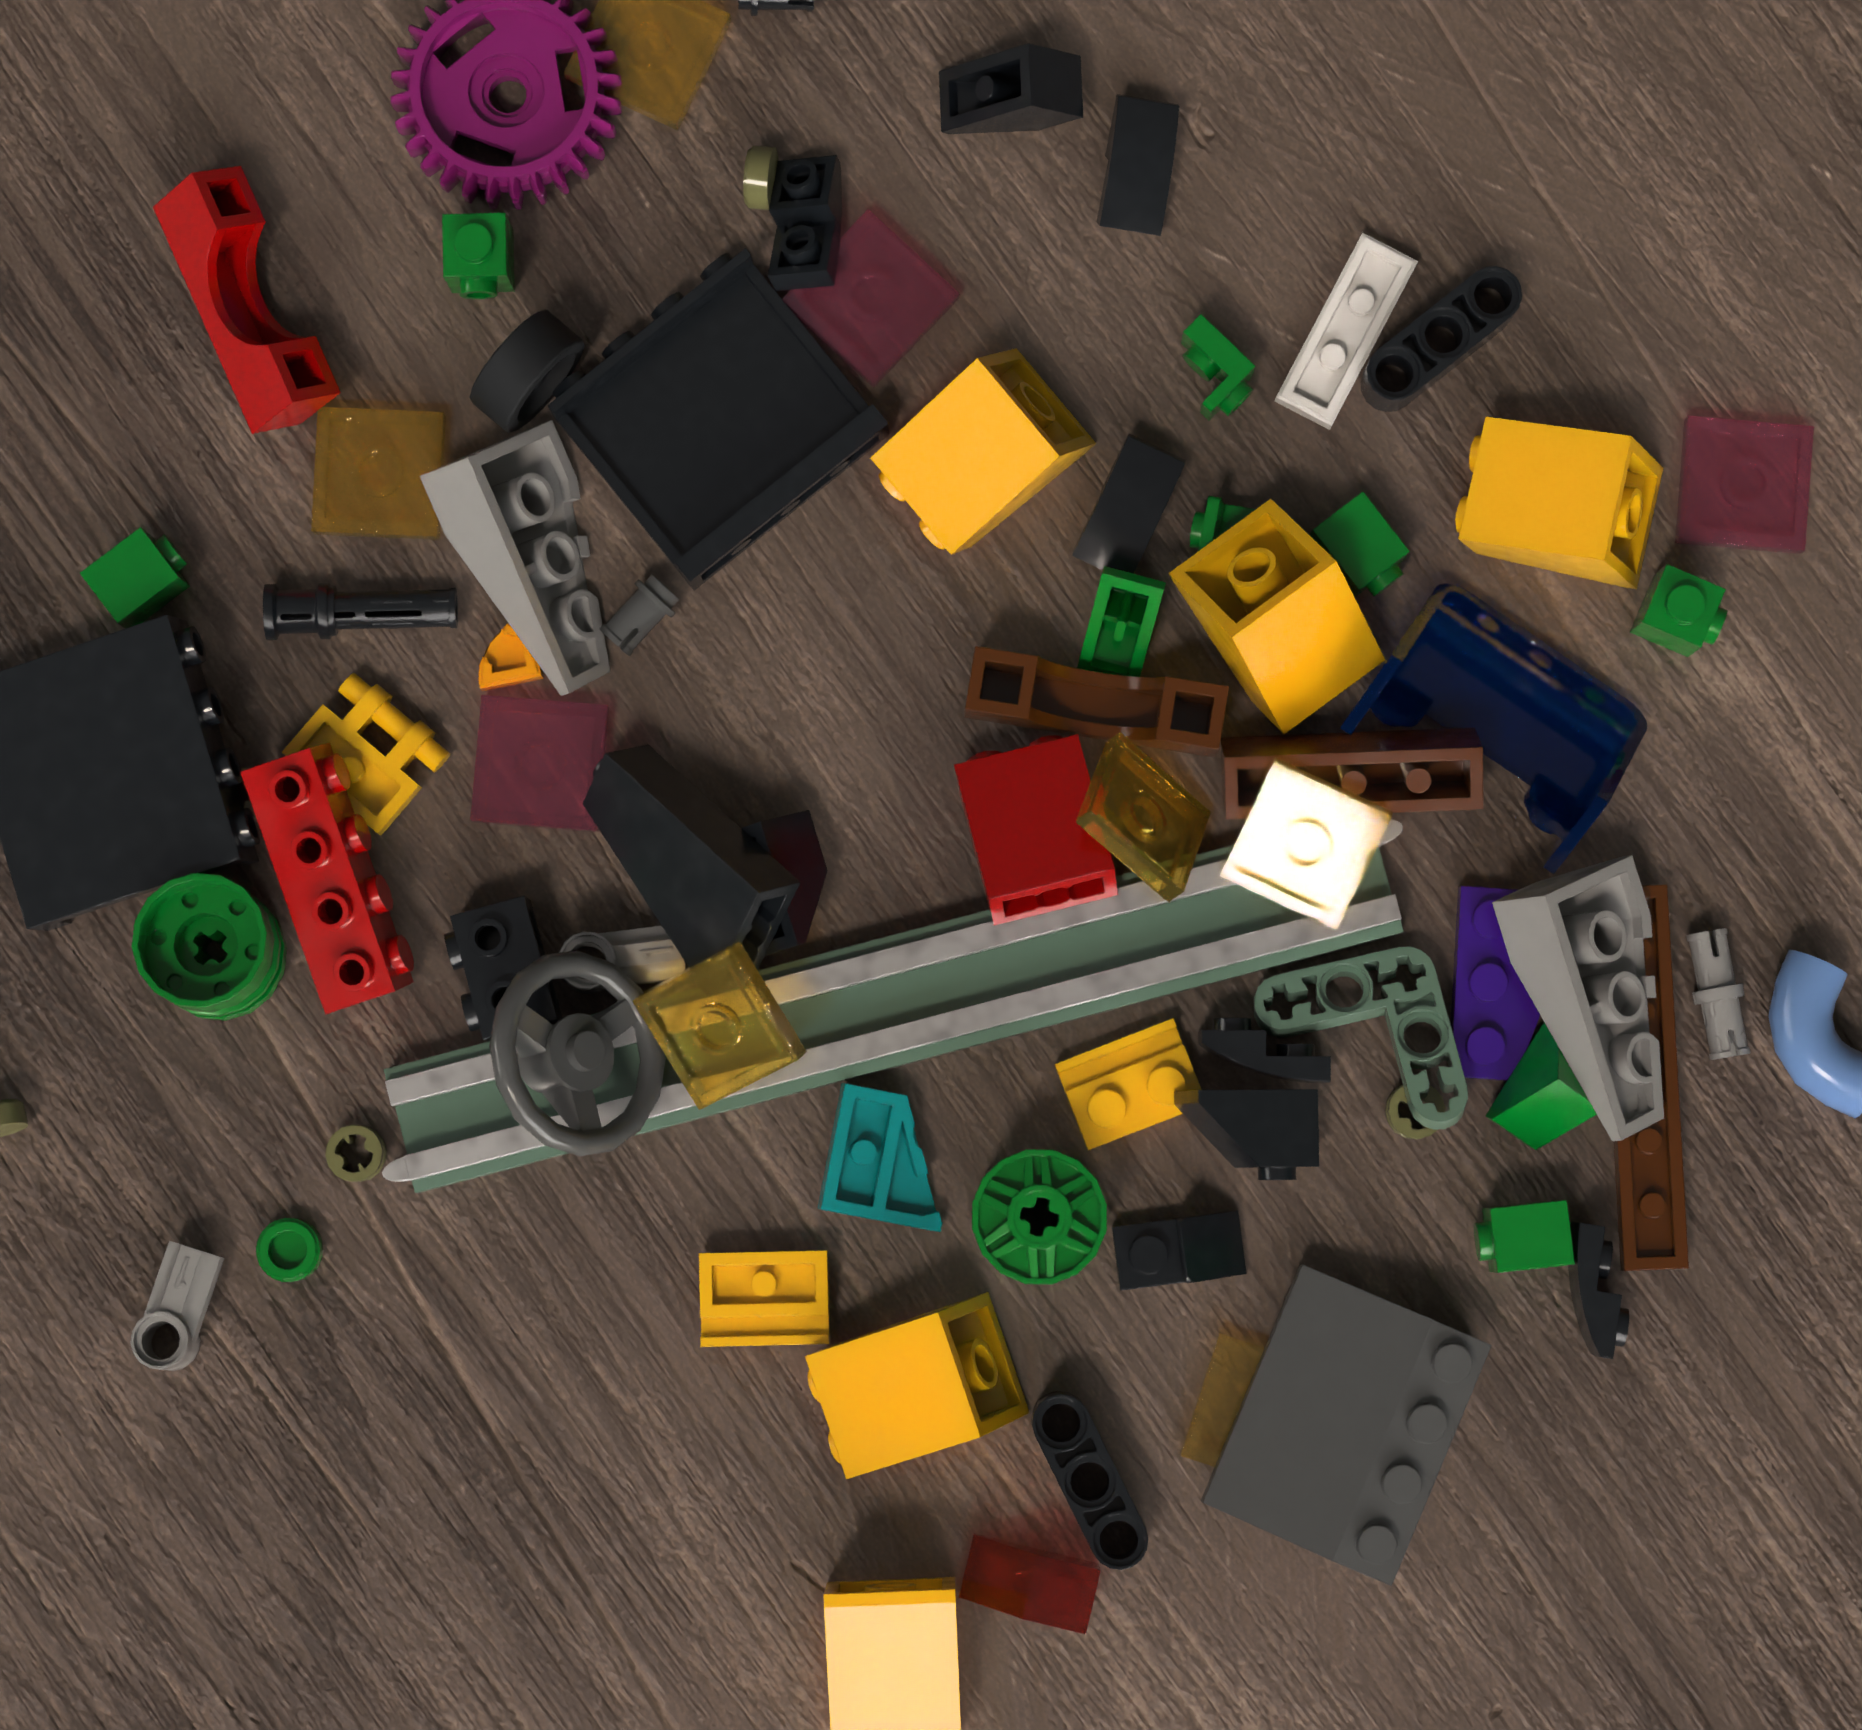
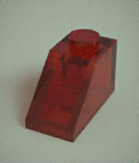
[959,1533,1101,1634]

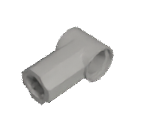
[559,926,686,994]
[130,1241,225,1371]

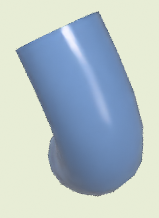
[1768,950,1862,1119]

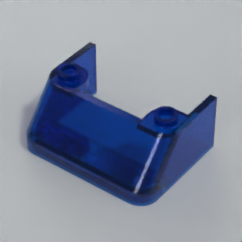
[1340,583,1647,874]

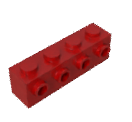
[240,742,414,1015]

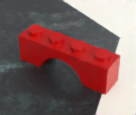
[153,166,341,434]

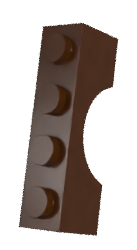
[965,646,1229,757]

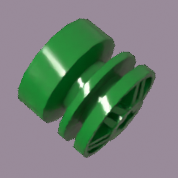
[131,873,287,1021]
[972,1149,1107,1285]

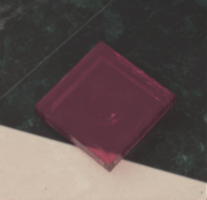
[782,209,960,388]
[1675,416,1814,554]
[470,695,609,833]

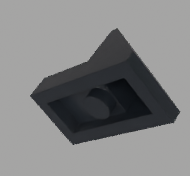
[1111,1210,1247,1291]

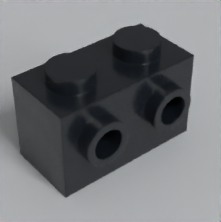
[444,896,562,1041]

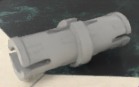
[1686,928,1751,1061]

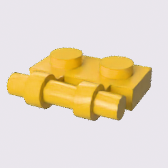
[282,673,450,836]

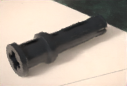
[263,583,458,640]

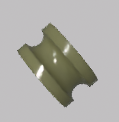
[1385,1085,1446,1139]
[325,1125,387,1182]

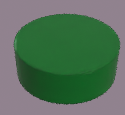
[256,1218,323,1282]

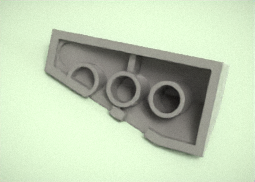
[420,420,610,696]
[1492,855,1664,1141]

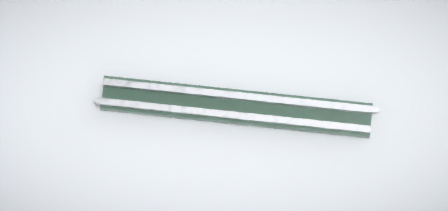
[382,814,1404,1193]

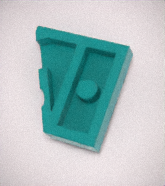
[817,1083,942,1232]

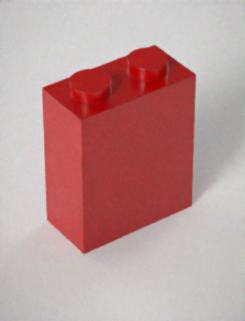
[954,734,1118,926]

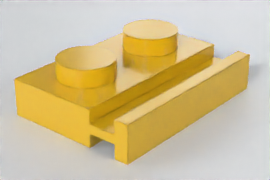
[1054,1018,1201,1151]
[699,1250,830,1347]

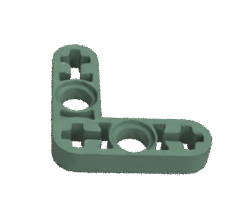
[1254,946,1468,1130]

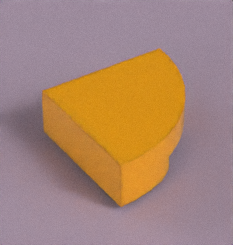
[479,623,544,691]

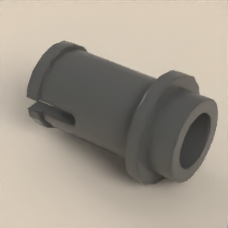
[599,574,679,656]

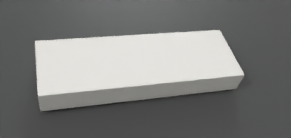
[1274,233,1418,430]

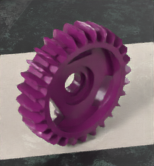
[390,0,623,210]

